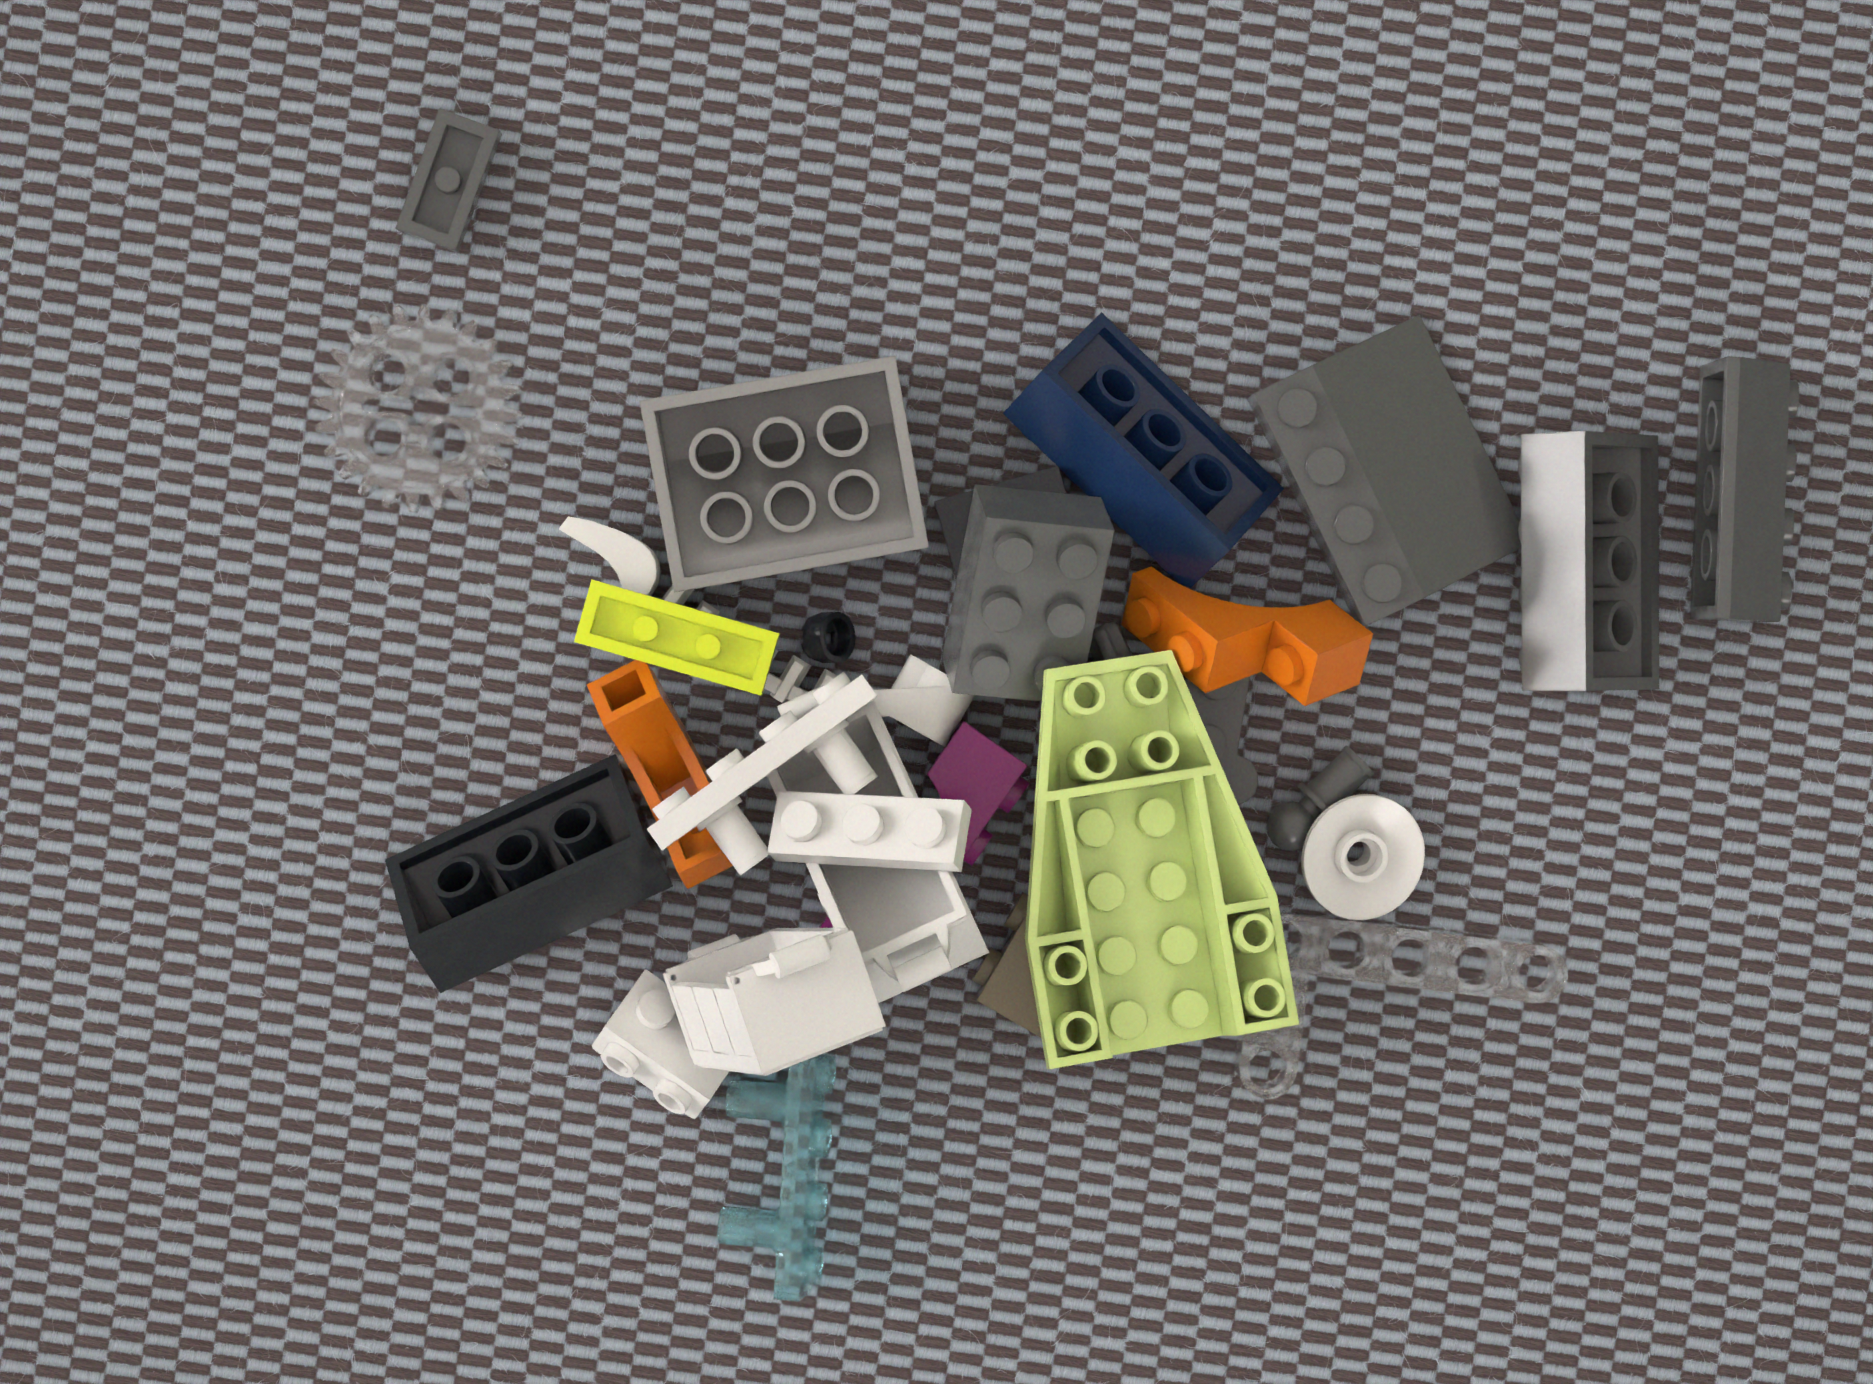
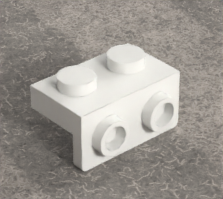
[592,969,729,1119]

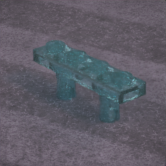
[717,1052,836,1302]

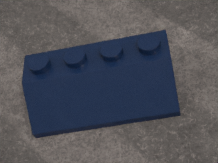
[1003,312,1284,589]

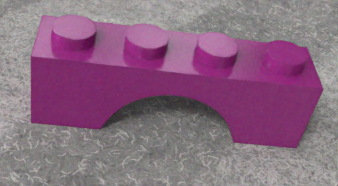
[819,720,1030,928]

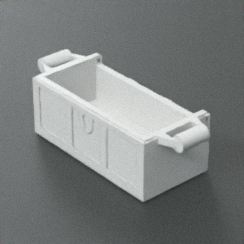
[766,685,989,1003]
[663,928,886,1076]

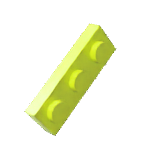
[574,580,780,696]

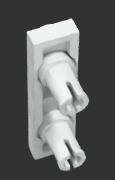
[647,672,878,875]

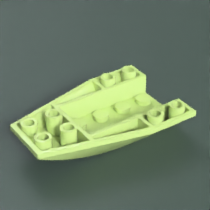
[1025,650,1299,1069]

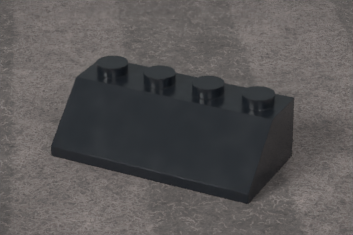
[385,754,673,993]

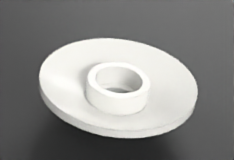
[1301,794,1425,920]

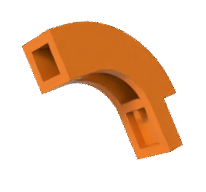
[587,660,733,889]

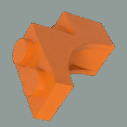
[1121,566,1373,706]

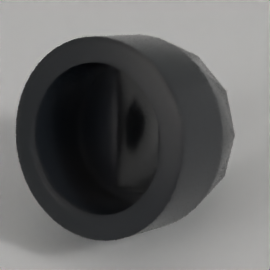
[801,612,856,663]

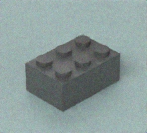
[942,484,1115,701]

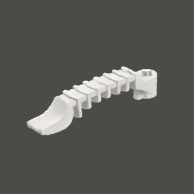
[559,516,975,747]

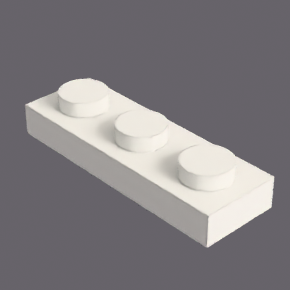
[767,791,972,872]

